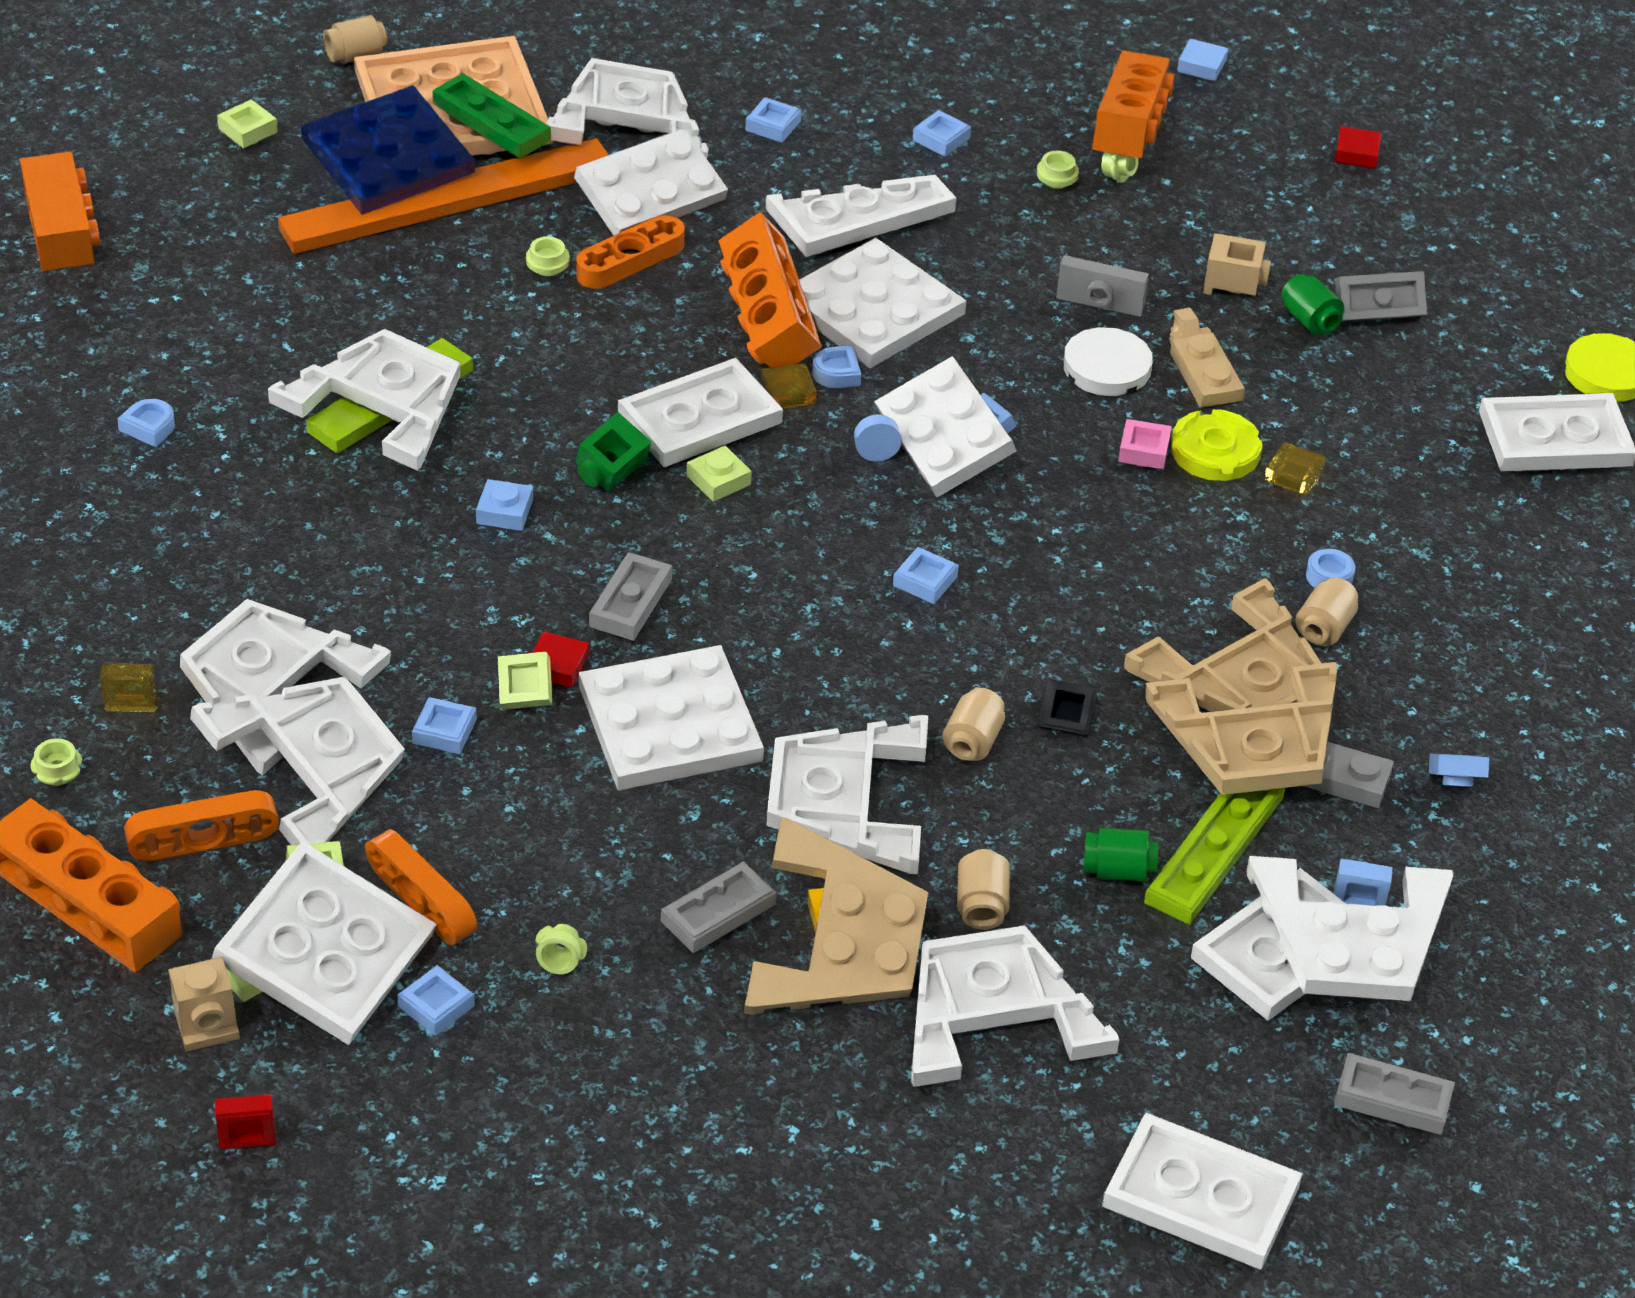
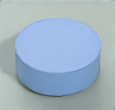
[854,415,901,462]
[1306,549,1355,588]

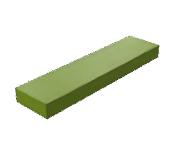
[306,338,473,454]
[1144,788,1285,925]

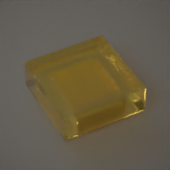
[761,363,817,409]
[1265,442,1327,496]
[100,663,158,712]

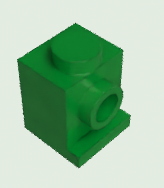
[575,412,651,493]

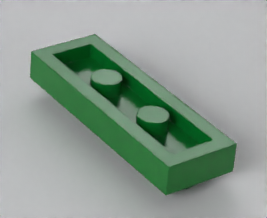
[432,73,551,158]

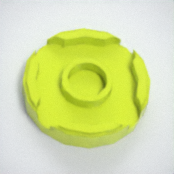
[1565,334,1635,402]
[1171,410,1262,481]

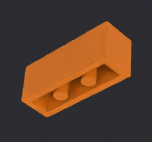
[19,151,100,271]

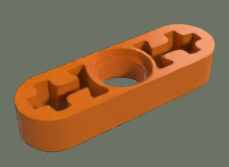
[576,215,685,289]
[124,790,279,861]
[365,829,477,945]

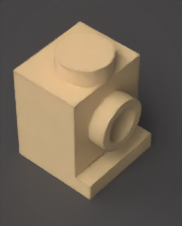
[1203,233,1271,295]
[168,957,240,1052]

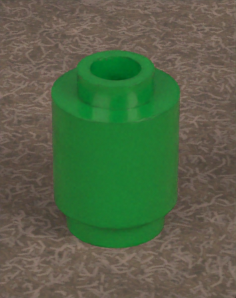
[1281,274,1345,335]
[1084,827,1159,882]

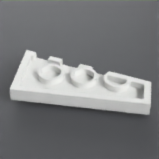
[766,175,956,257]

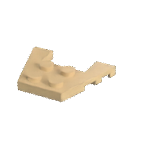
[1124,578,1321,712]
[1145,662,1337,795]
[744,817,928,1015]

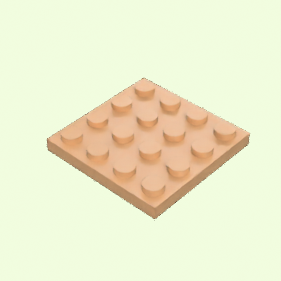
[354,36,553,167]

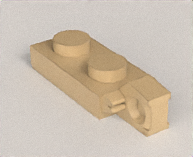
[1169,308,1245,408]

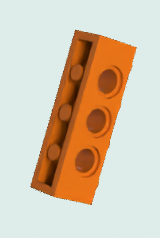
[1092,50,1175,158]
[718,212,822,376]
[0,798,182,973]

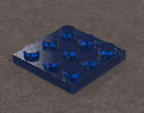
[301,85,475,215]

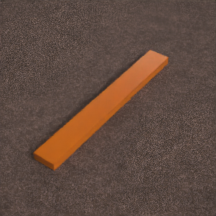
[278,138,608,254]

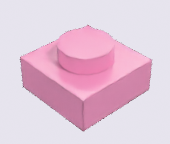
[1118,419,1172,469]

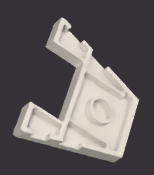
[546,58,708,159]
[268,329,460,470]
[180,599,391,776]
[190,677,405,845]
[767,715,928,874]
[1247,856,1453,1001]
[911,925,1119,1087]

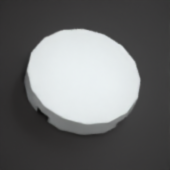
[1064,327,1152,396]

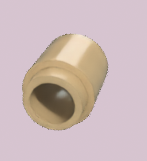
[323,15,387,64]
[1296,577,1358,646]
[942,688,1005,761]
[957,849,1010,930]

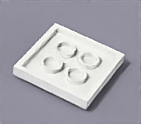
[799,238,966,368]
[579,645,764,790]
[212,841,437,1045]

